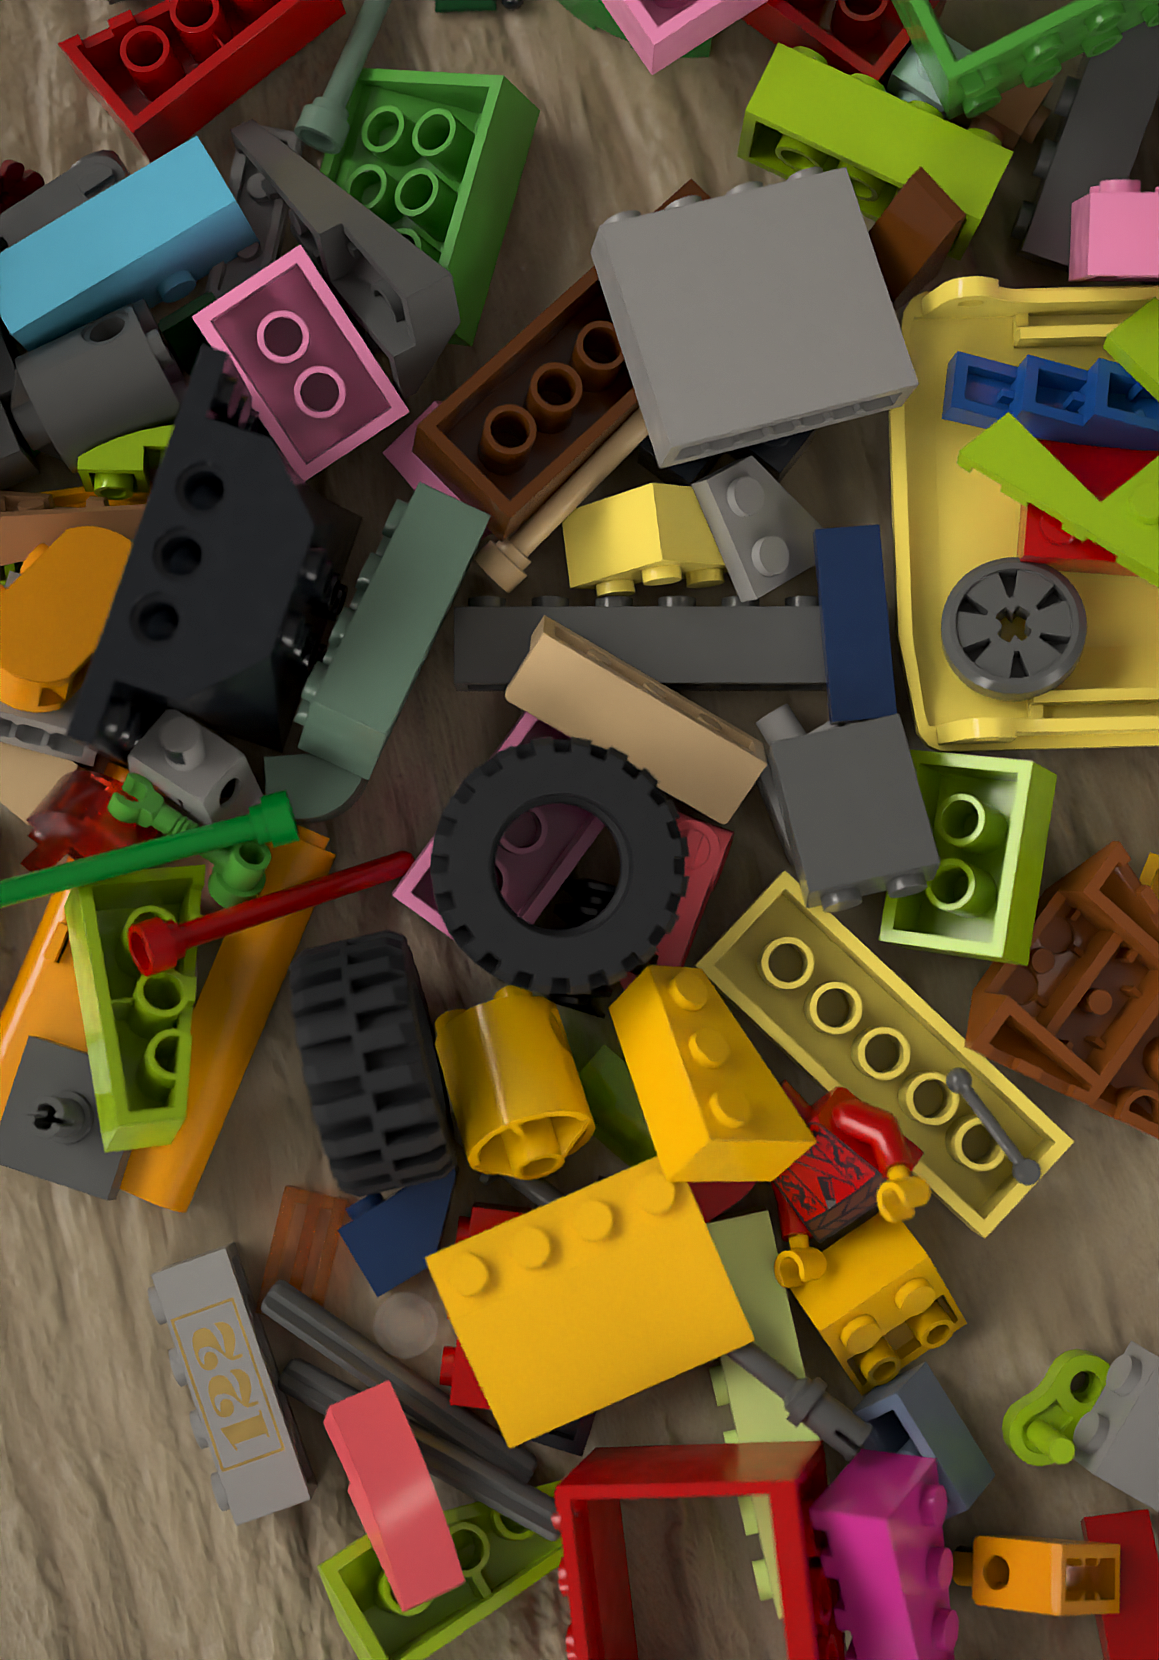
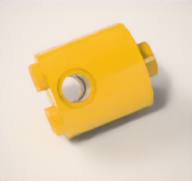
[434,985,596,1180]

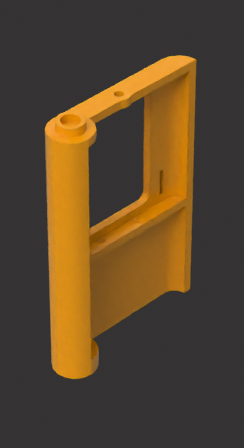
[0,762,336,1213]

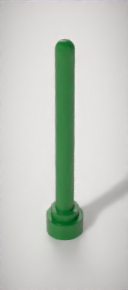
[0,790,300,908]

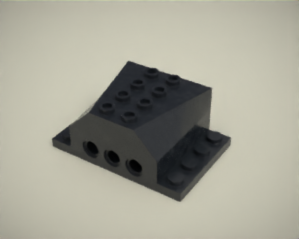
[65,344,363,768]

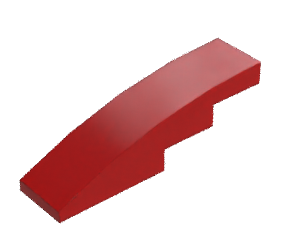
[1080,1509,1159,1660]

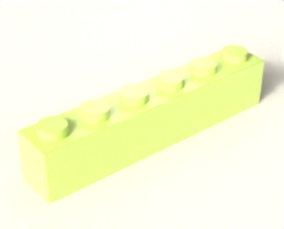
[705,1205,841,1619]

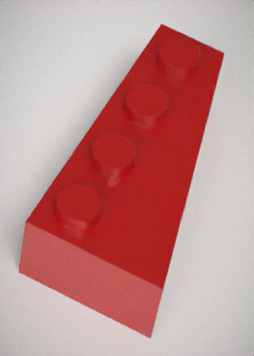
[58,0,346,163]

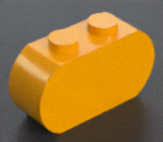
[0,526,133,713]

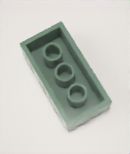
[294,482,491,780]

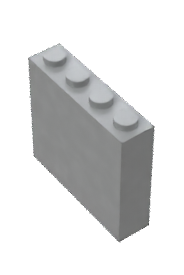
[590,167,919,469]

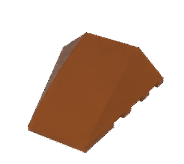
[964,841,1159,1140]

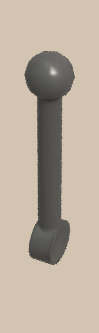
[946,1068,1041,1185]

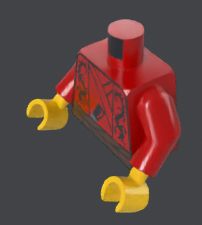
[770,1079,931,1288]

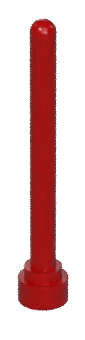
[127,850,415,977]

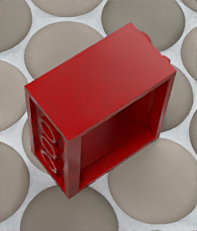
[551,1440,847,1660]

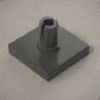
[0,1035,132,1201]

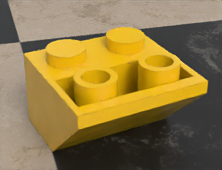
[790,1212,967,1396]

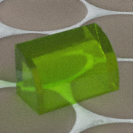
[578,1043,658,1168]

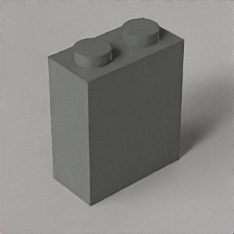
[768,714,940,913]

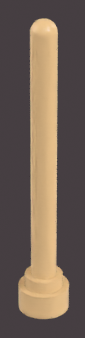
[473,407,649,593]

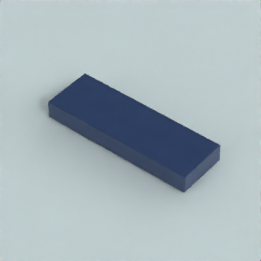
[813,524,897,724]

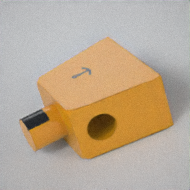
[952,1535,1120,1616]

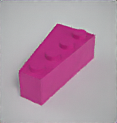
[809,1449,959,1660]

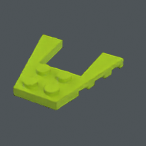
[957,297,1159,588]

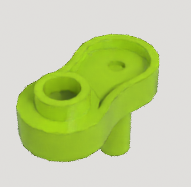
[1001,1349,1110,1467]

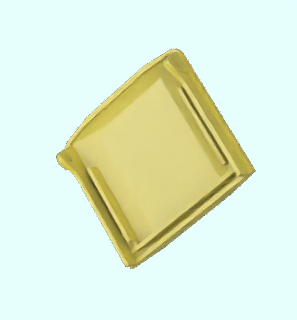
[888,276,1159,753]

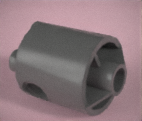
[10,299,187,474]

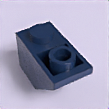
[338,1165,460,1298]

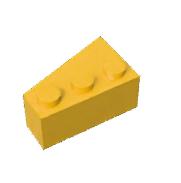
[608,965,817,1182]

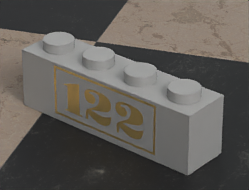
[148,1242,318,1526]

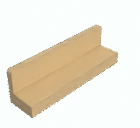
[505,615,768,824]

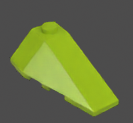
[317,1480,563,1660]

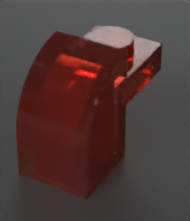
[20,771,159,872]

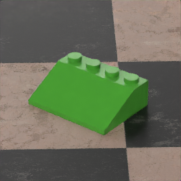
[297,68,540,347]

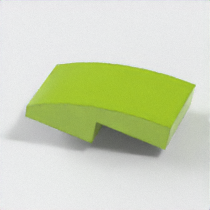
[77,425,174,500]

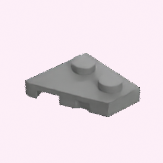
[691,456,824,602]

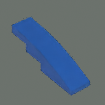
[942,351,1159,451]

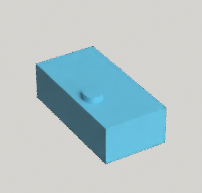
[0,136,260,352]

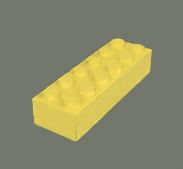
[692,870,1074,1238]

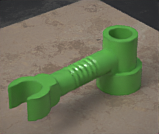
[107,773,271,908]

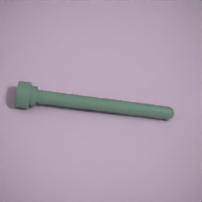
[294,0,392,154]

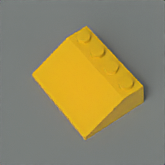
[425,1156,755,1449]

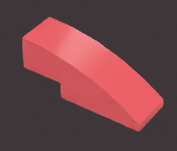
[323,1380,465,1613]

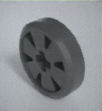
[941,557,1087,701]

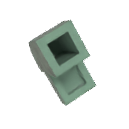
[264,754,369,824]

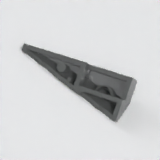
[230,119,461,400]

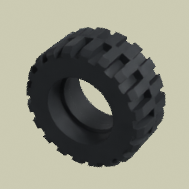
[431,736,689,995]
[289,930,457,1197]

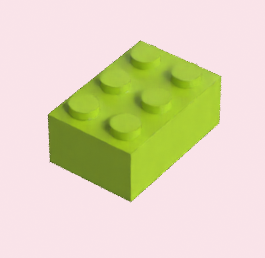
[879,749,1057,966]

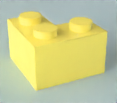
[562,483,728,598]

